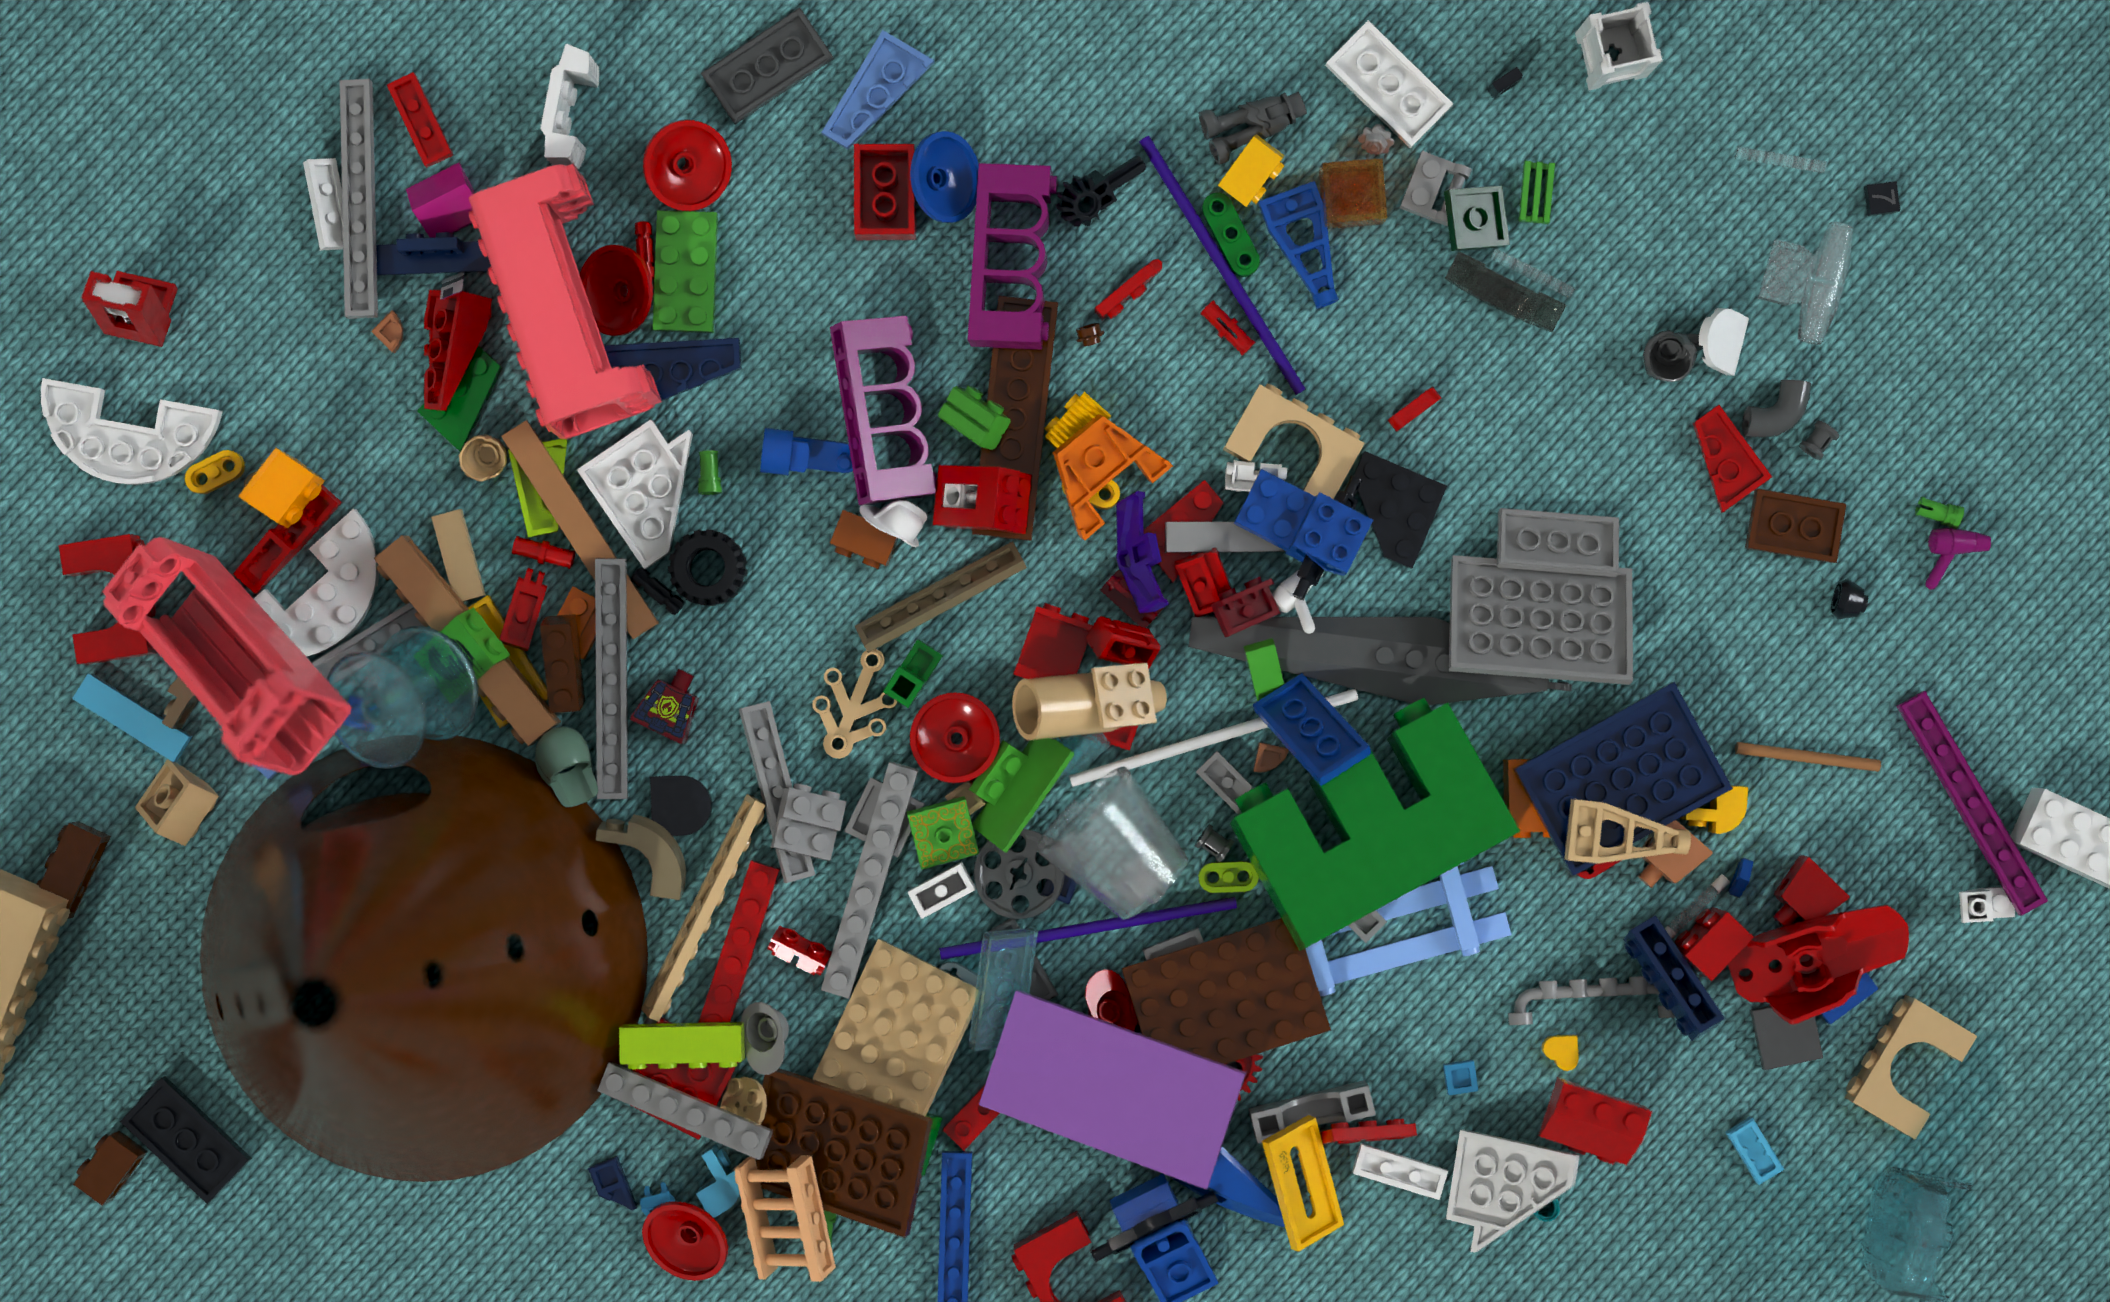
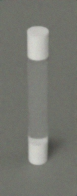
[1665,874,1730,939]

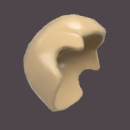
[459,434,507,482]

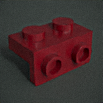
[1211,577,1280,638]

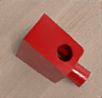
[1773,855,1850,927]

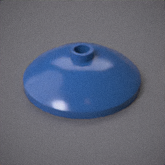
[910,131,979,223]

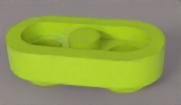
[1198,861,1259,893]

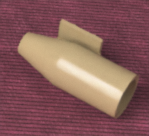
[1012,663,1167,740]

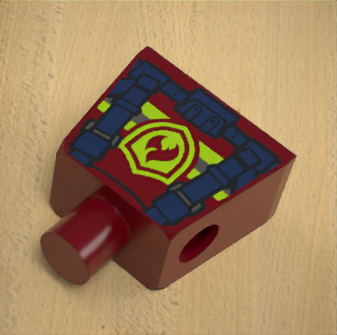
[630,668,699,744]

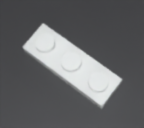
[303,158,343,250]
[1352,1143,1448,1200]

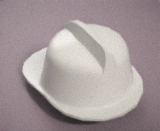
[859,499,927,547]

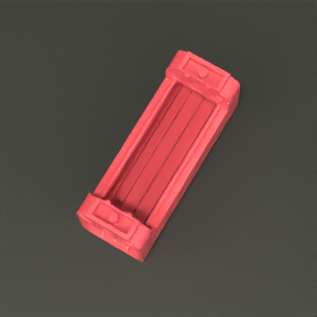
[469,164,662,439]
[102,537,351,775]

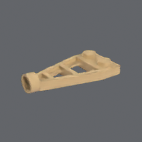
[1564,799,1691,864]

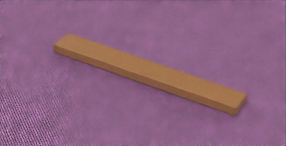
[501,420,659,639]

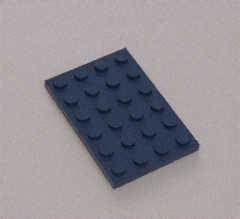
[1513,682,1733,876]

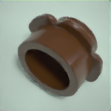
[1076,323,1105,346]

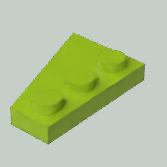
[508,439,567,538]

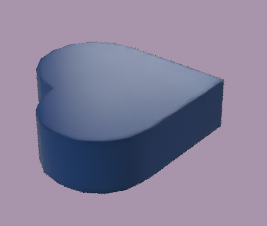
[1728,858,1754,898]

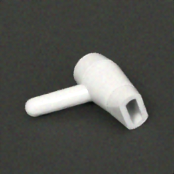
[1272,571,1323,634]

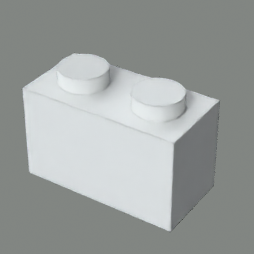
[907,861,976,919]

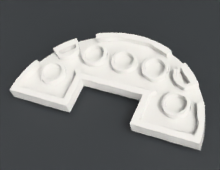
[41,378,223,485]
[254,509,379,657]

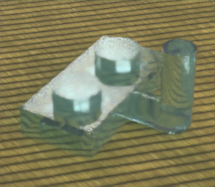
[1051,733,1111,783]

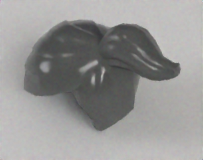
[1643,330,1703,382]

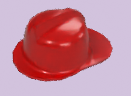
[1085,969,1138,1031]

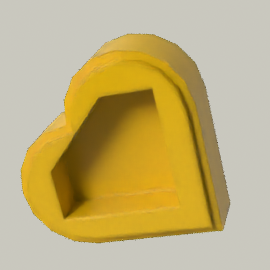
[1542,1035,1579,1071]

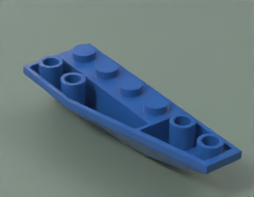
[1168,1147,1285,1227]

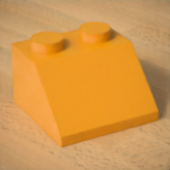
[238,448,325,528]

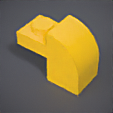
[1679,786,1748,834]

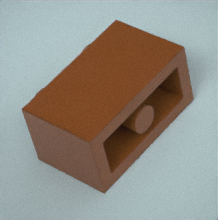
[830,510,898,569]

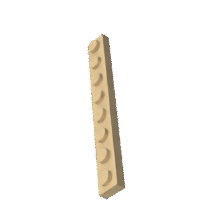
[641,794,765,1022]

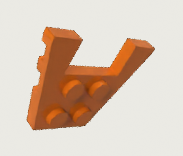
[1053,414,1173,540]

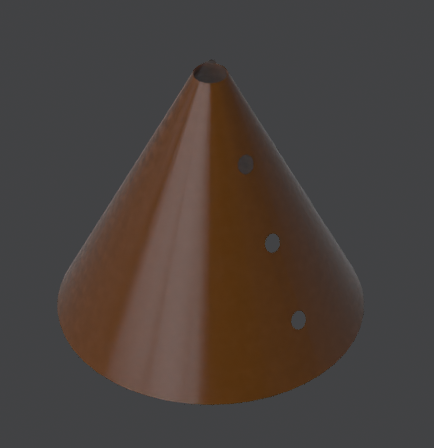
[200,733,648,1182]

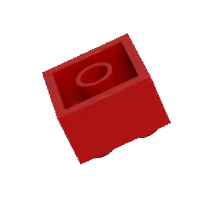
[1674,907,1754,981]

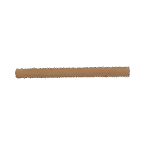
[1735,742,1881,772]

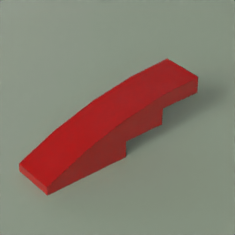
[233,485,342,594]

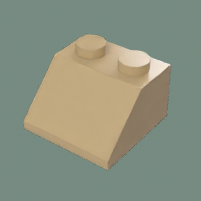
[135,759,219,846]

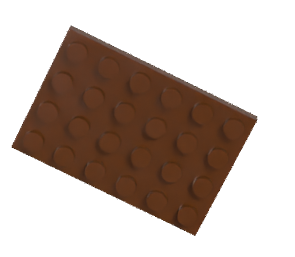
[1121,918,1331,1064]
[749,1068,933,1238]

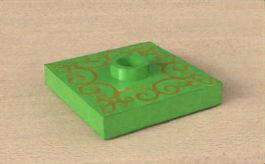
[906,796,979,870]

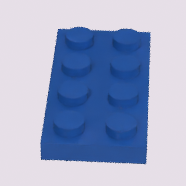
[1253,673,1372,786]

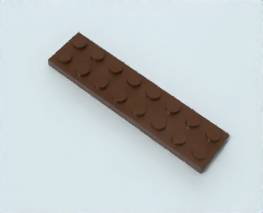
[972,296,1058,541]

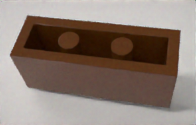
[540,614,585,713]
[36,821,111,919]

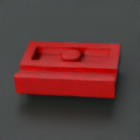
[1175,547,1232,617]

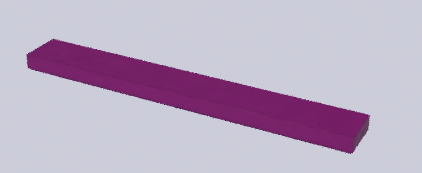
[1896,691,2048,916]

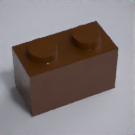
[73,1130,148,1206]

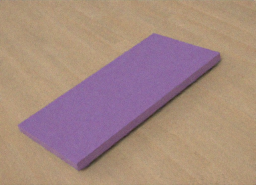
[979,990,1246,1190]

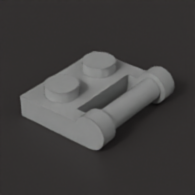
[1399,151,1472,226]

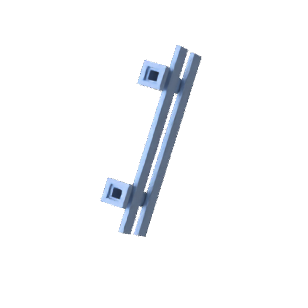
[1305,862,1512,997]

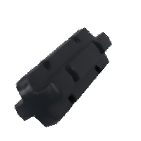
[631,567,684,615]

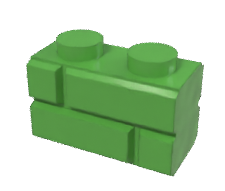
[938,385,1011,450]

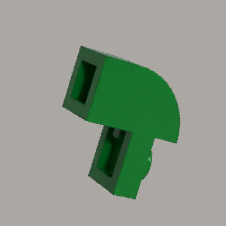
[883,639,943,708]

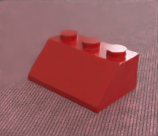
[1538,1077,1652,1165]

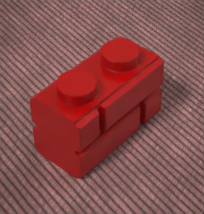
[1086,616,1161,669]

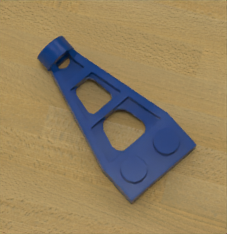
[1258,181,1339,309]

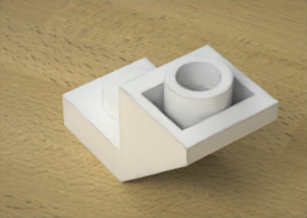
[1959,887,2015,923]

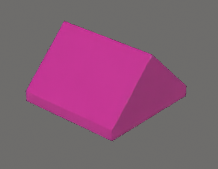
[406,162,475,238]

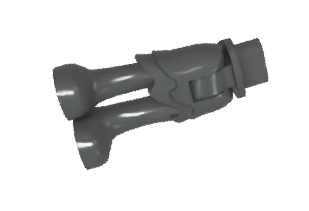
[1199,92,1307,165]

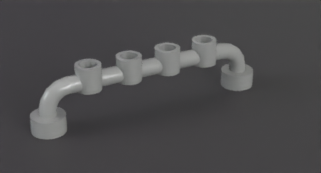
[1508,976,1676,1025]

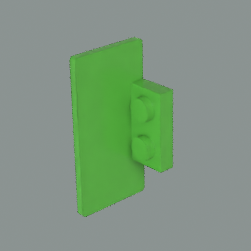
[969,738,1074,852]

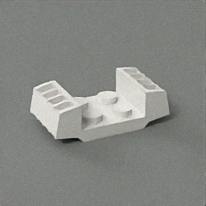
[540,44,600,169]

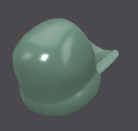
[535,726,599,807]

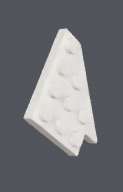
[577,419,693,569]

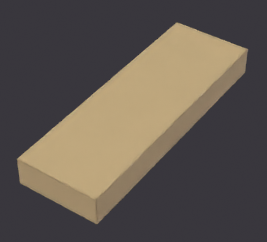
[431,509,486,602]

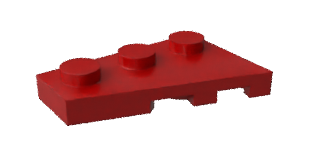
[1320,1119,1417,1145]

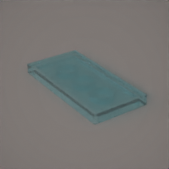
[968,928,1038,1051]

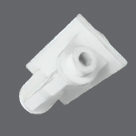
[1225,460,1287,492]

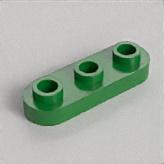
[1202,193,1260,277]

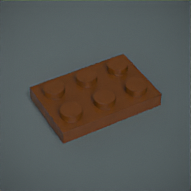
[1745,489,1846,563]

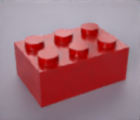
[854,144,916,240]

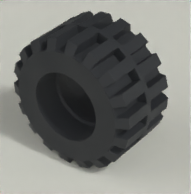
[668,529,747,606]

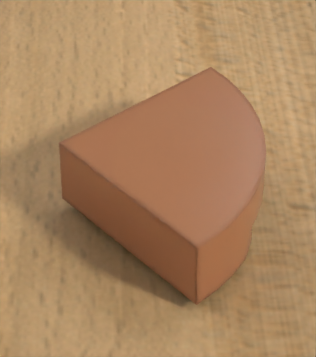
[371,310,403,353]
[1253,742,1289,772]

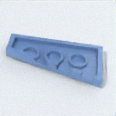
[821,30,934,150]

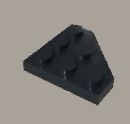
[1353,451,1447,569]

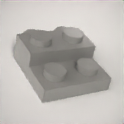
[771,783,847,861]

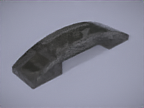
[1445,251,1566,332]

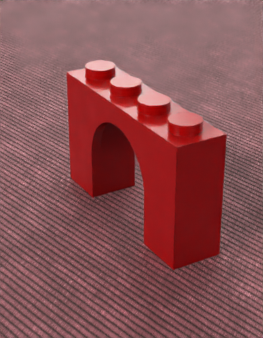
[58,534,158,665]
[1011,1211,1126,1302]

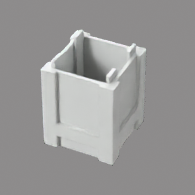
[1575,2,1663,91]

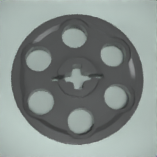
[974,829,1065,919]

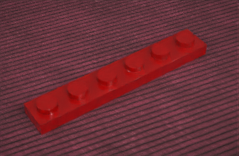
[698,860,780,1023]

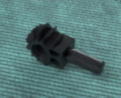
[1055,156,1146,227]

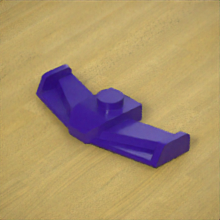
[1116,491,1169,613]

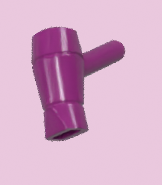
[1925,528,1991,590]

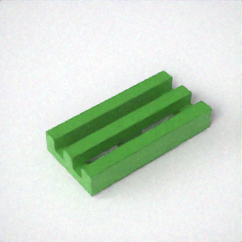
[1518,160,1555,224]

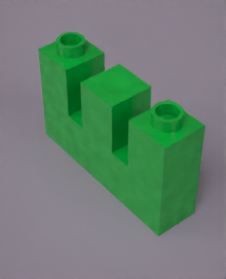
[1230,698,1520,951]

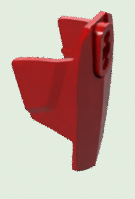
[1728,904,1909,1024]

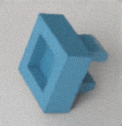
[640,1182,676,1217]

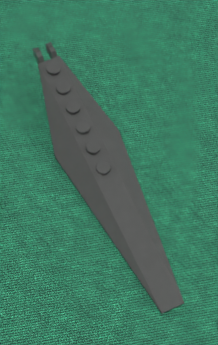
[1188,617,1572,705]

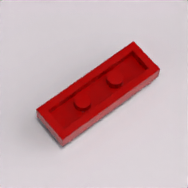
[387,72,454,168]

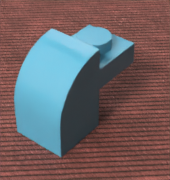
[696,1144,740,1218]

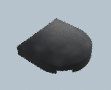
[650,775,712,836]

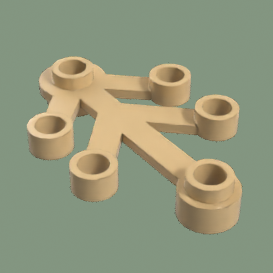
[812,649,898,759]

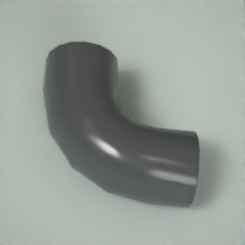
[1742,380,1811,438]

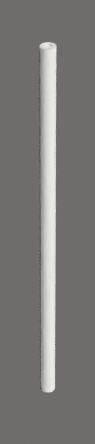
[1069,689,1358,787]

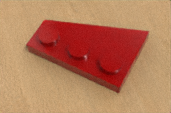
[1693,405,1772,513]
[1144,480,1224,583]

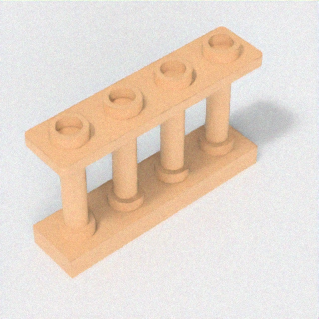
[735,1155,836,1282]

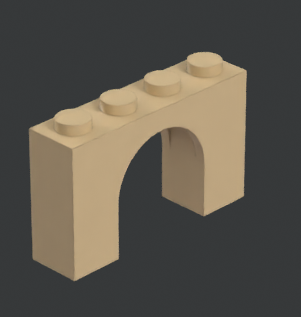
[1223,383,1365,499]
[1844,995,1977,1139]

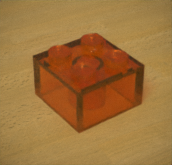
[1319,158,1387,229]

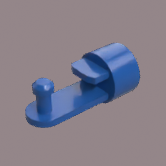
[760,428,853,476]

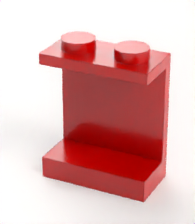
[1013,603,1093,679]

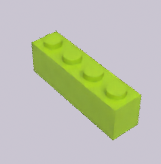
[619,1022,745,1069]

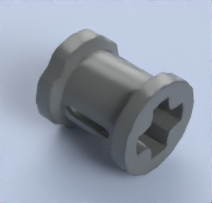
[1799,420,1839,461]
[1194,824,1234,862]

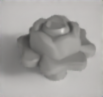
[1358,124,1395,155]

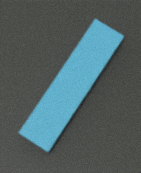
[72,673,192,762]

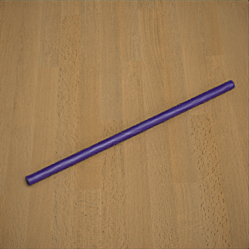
[1139,136,1306,395]
[939,897,1237,960]

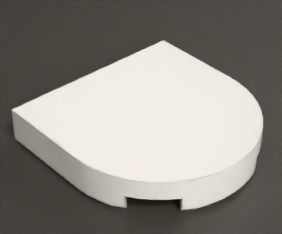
[1699,308,1749,376]

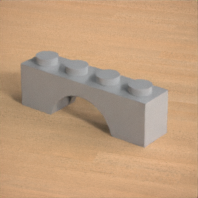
[1248,1080,1376,1143]

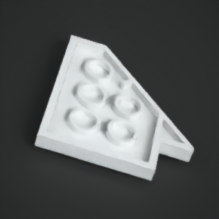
[1446,1129,1580,1253]

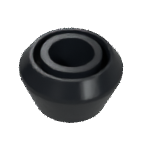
[1831,579,1868,619]

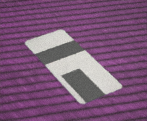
[440,273,464,299]

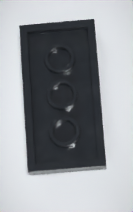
[120,1076,252,1204]

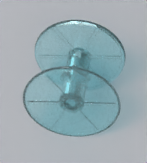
[327,626,479,769]

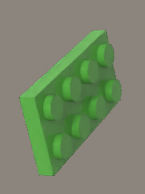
[653,210,718,333]

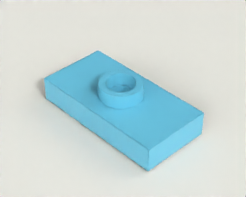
[1725,1117,1785,1185]

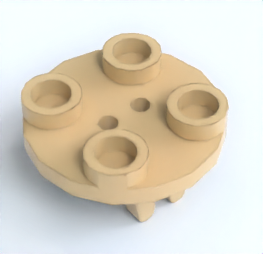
[720,1077,767,1125]

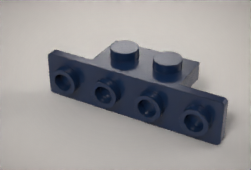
[376,232,491,276]

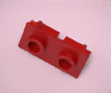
[767,925,832,976]

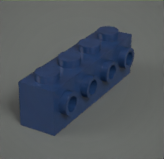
[1623,915,1725,1041]

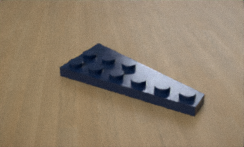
[604,338,742,401]

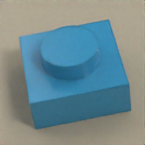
[1443,1060,1479,1095]

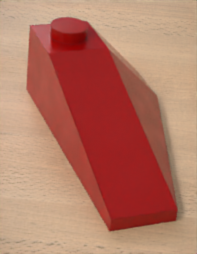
[424,290,492,411]

